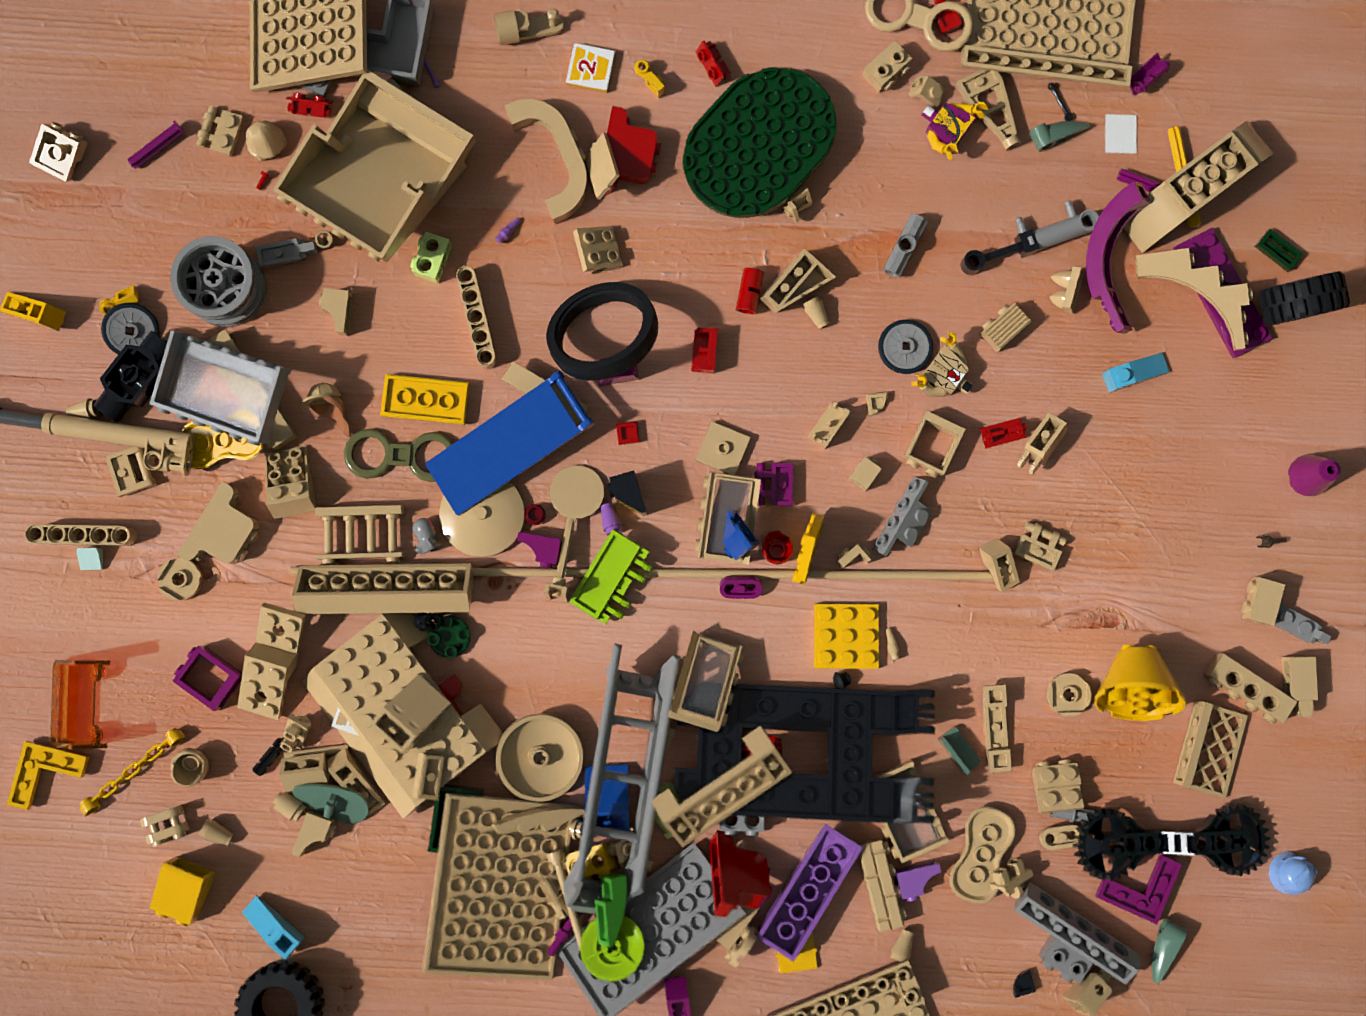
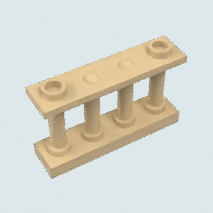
[315,505,406,564]

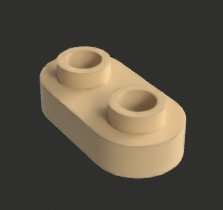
[1039,824,1080,850]

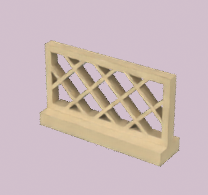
[1173,700,1248,799]

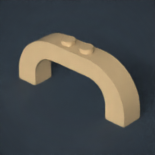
[504,99,588,224]

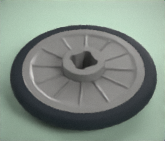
[101,303,159,354]
[878,320,933,374]

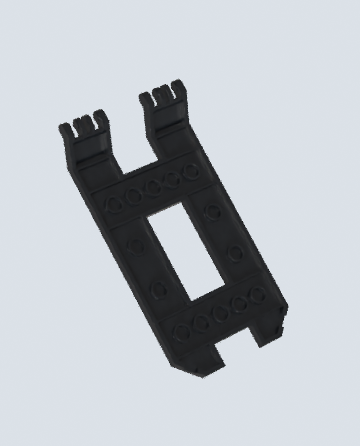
[674,682,935,824]

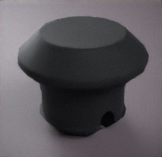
[833,672,851,689]

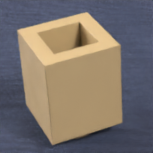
[848,456,882,491]

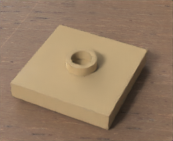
[695,421,751,475]

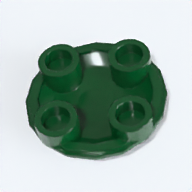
[427,615,471,658]

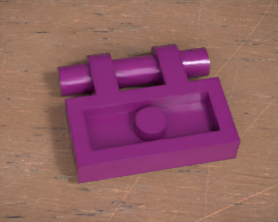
[754,463,793,506]

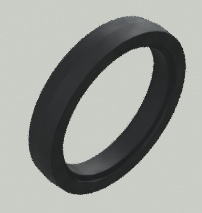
[546,282,659,381]

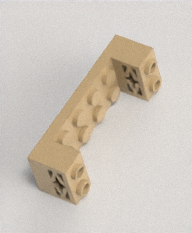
[651,726,792,847]

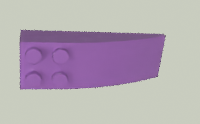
[755,824,863,962]

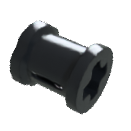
[414,613,441,632]

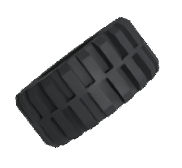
[1259,271,1350,326]
[234,960,325,1016]

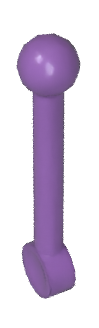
[424,57,441,88]

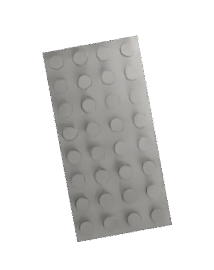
[557,842,746,1016]

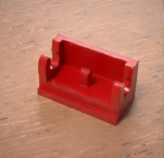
[691,328,718,374]

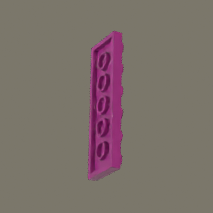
[1173,228,1272,358]

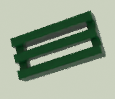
[1254,229,1303,272]

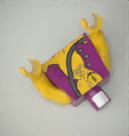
[921,102,988,160]

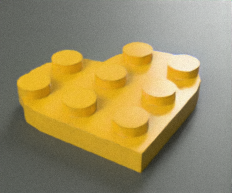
[792,513,825,585]

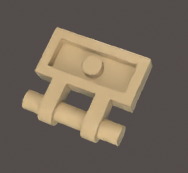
[196,106,245,157]
[1013,521,1067,571]

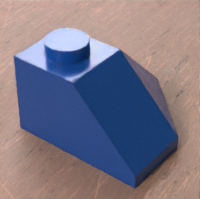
[723,509,760,560]

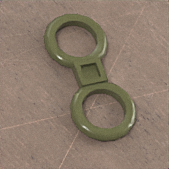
[344,429,453,482]

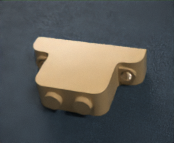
[176,481,259,564]

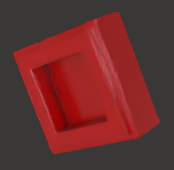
[616,421,640,445]

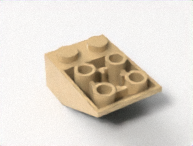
[264,445,316,519]
[369,674,451,754]

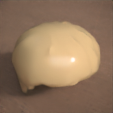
[170,748,209,787]

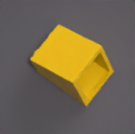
[149,856,217,926]

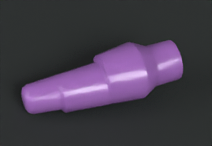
[495,218,521,244]

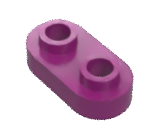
[720,576,763,599]

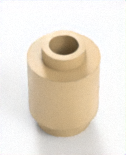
[273,791,307,822]

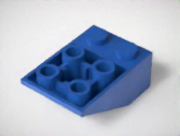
[585,764,631,831]

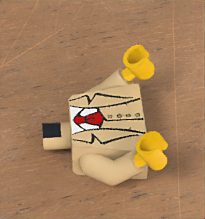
[911,331,973,397]

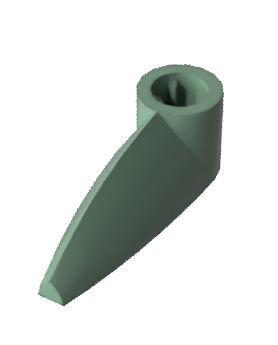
[1029,121,1091,152]
[1152,918,1187,985]

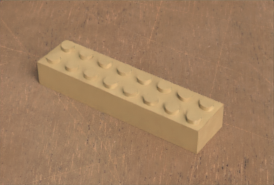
[292,563,474,614]

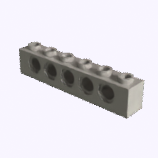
[1014,881,1140,985]

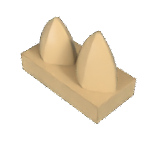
[1050,267,1084,314]

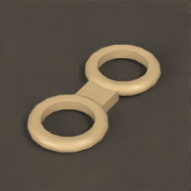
[865,0,974,52]

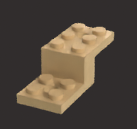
[237,602,305,720]

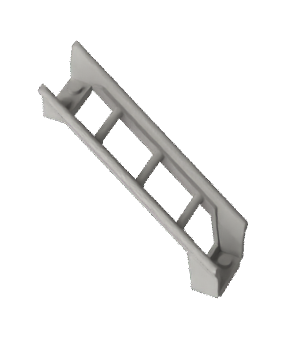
[563,643,681,914]

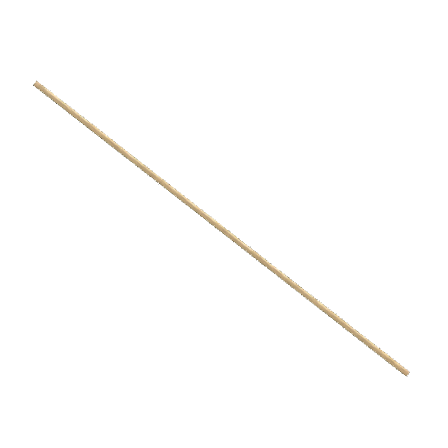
[290,567,994,580]

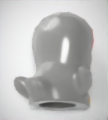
[412,518,441,554]

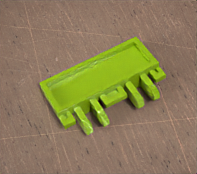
[569,529,653,624]

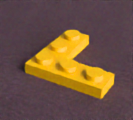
[6,741,90,810]

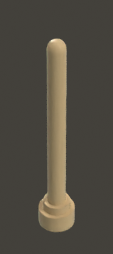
[546,848,583,950]

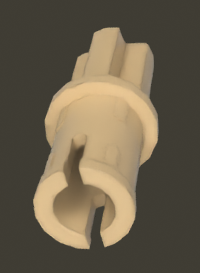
[539,877,569,919]

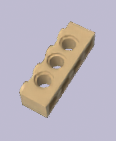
[1203,653,1297,724]

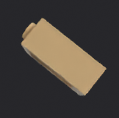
[902,411,965,478]

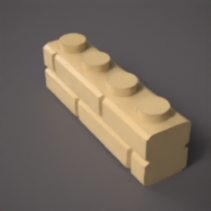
[856,837,907,932]

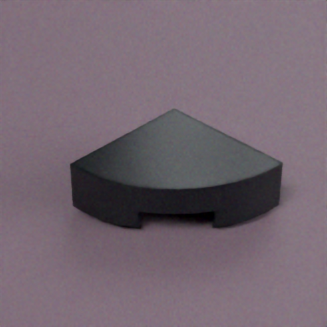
[1013,969,1036,998]

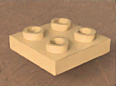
[573,226,623,274]

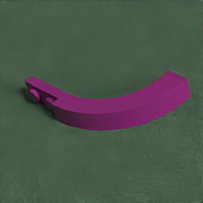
[1086,182,1151,334]

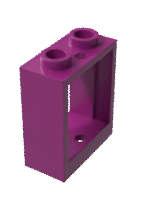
[173,646,242,711]

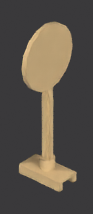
[544,466,604,603]

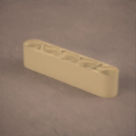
[456,266,497,369]
[25,524,137,546]

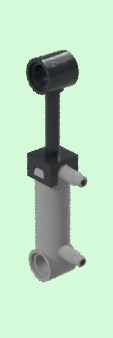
[960,200,1099,275]

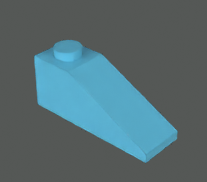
[1102,353,1169,393]

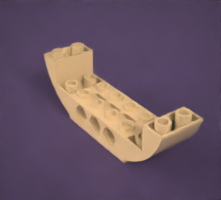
[1123,121,1274,253]

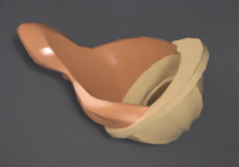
[301,382,351,437]

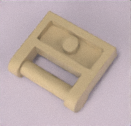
[105,447,157,497]

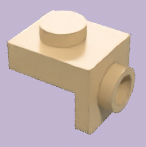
[908,76,946,108]
[783,185,813,223]
[837,544,871,568]

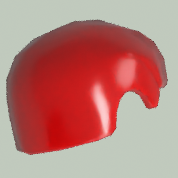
[761,530,793,565]

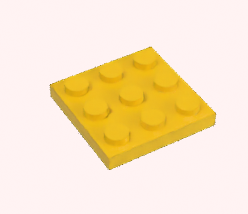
[814,604,879,669]

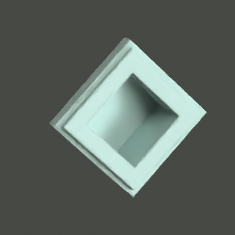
[77,548,103,570]

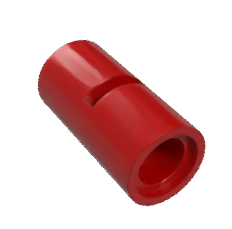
[735,268,764,314]

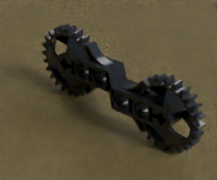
[1072,804,1270,881]

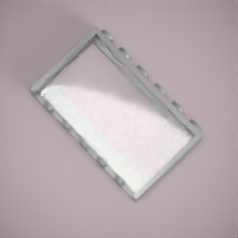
[149,331,291,446]

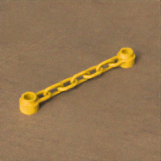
[80,728,186,816]

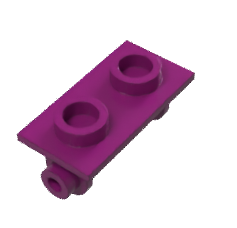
[1130,52,1170,96]

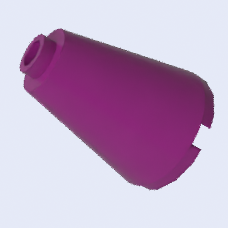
[1288,454,1341,496]

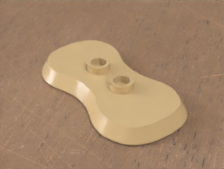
[950,807,1016,904]

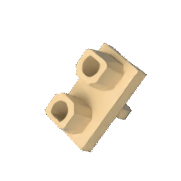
[280,714,311,753]
[990,858,1034,899]

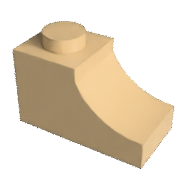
[319,288,353,336]
[979,538,1020,592]
[291,810,337,857]

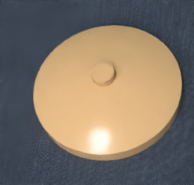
[439,482,525,557]
[496,714,583,802]

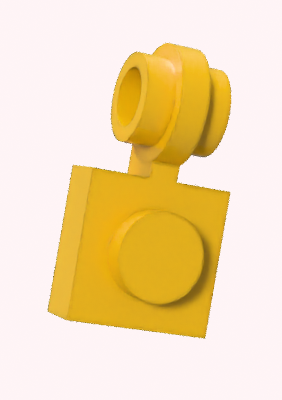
[634,59,665,98]
[99,285,139,315]

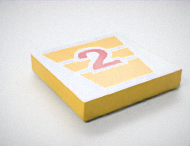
[566,43,615,93]

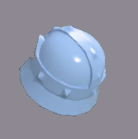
[1269,851,1317,896]

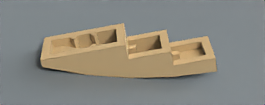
[501,362,588,424]
[492,806,585,834]

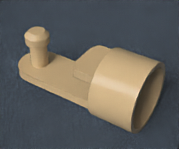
[494,9,564,46]

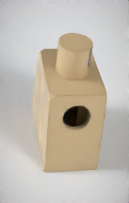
[1061,968,1113,1016]

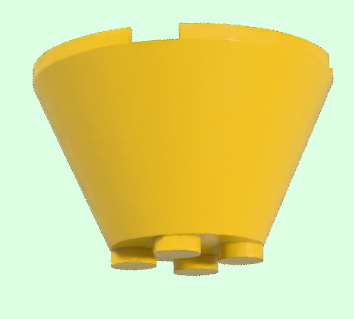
[1094,645,1186,721]

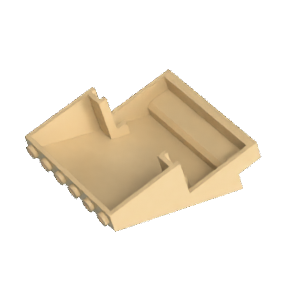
[273,70,477,262]

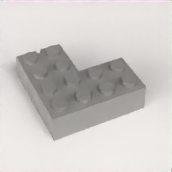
[353,0,434,87]

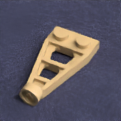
[955,69,1021,151]

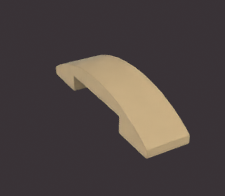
[983,684,1012,773]

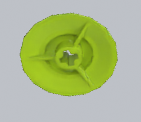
[580,915,645,982]

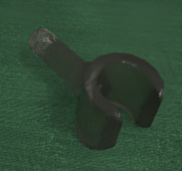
[1256,535,1287,548]

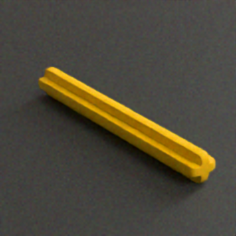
[1167,126,1201,228]

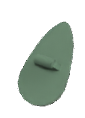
[292,784,369,824]

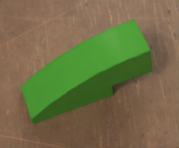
[595,872,627,948]

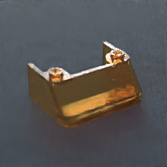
[50,660,110,750]

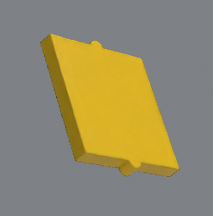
[775,932,818,974]

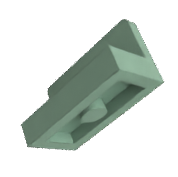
[938,726,982,776]

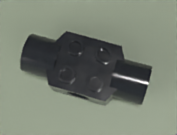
[93,330,168,423]

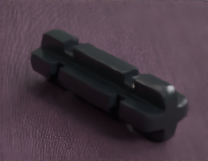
[252,738,283,776]

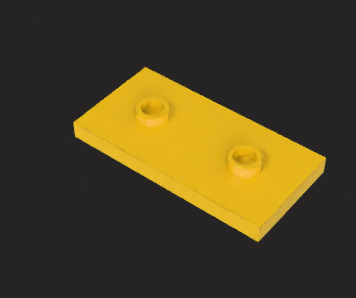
[380,374,470,425]

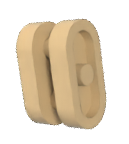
[140,805,190,847]

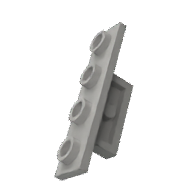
[872,477,932,556]

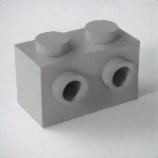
[1038,935,1093,984]

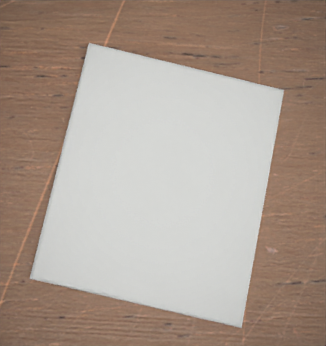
[1105,114,1137,154]

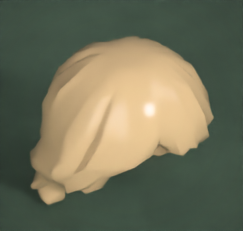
[246,120,287,161]

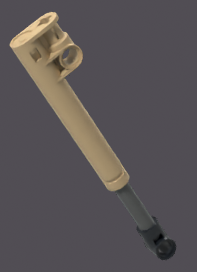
[0,407,195,476]

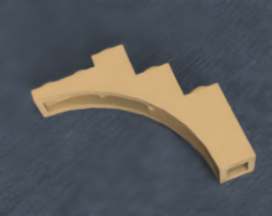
[1135,248,1253,351]

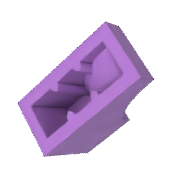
[895,861,941,901]

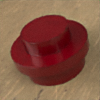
[524,504,546,526]

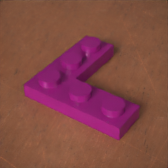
[1095,854,1182,924]

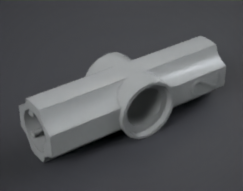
[883,214,928,278]

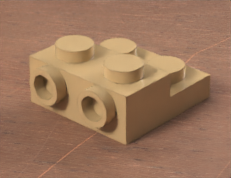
[29,122,88,182]
[1031,759,1084,814]

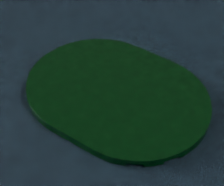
[683,67,836,218]

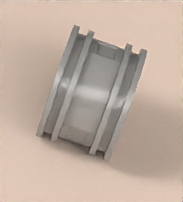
[170,236,266,327]

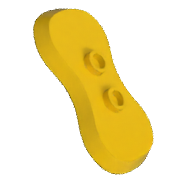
[181,410,263,469]

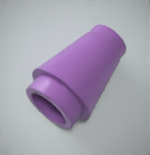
[601,503,623,536]

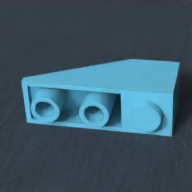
[242,895,306,959]

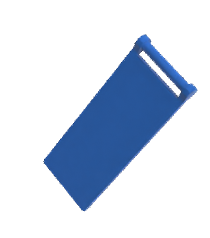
[425,370,595,516]

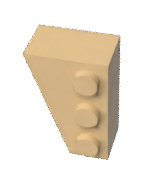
[760,249,836,313]

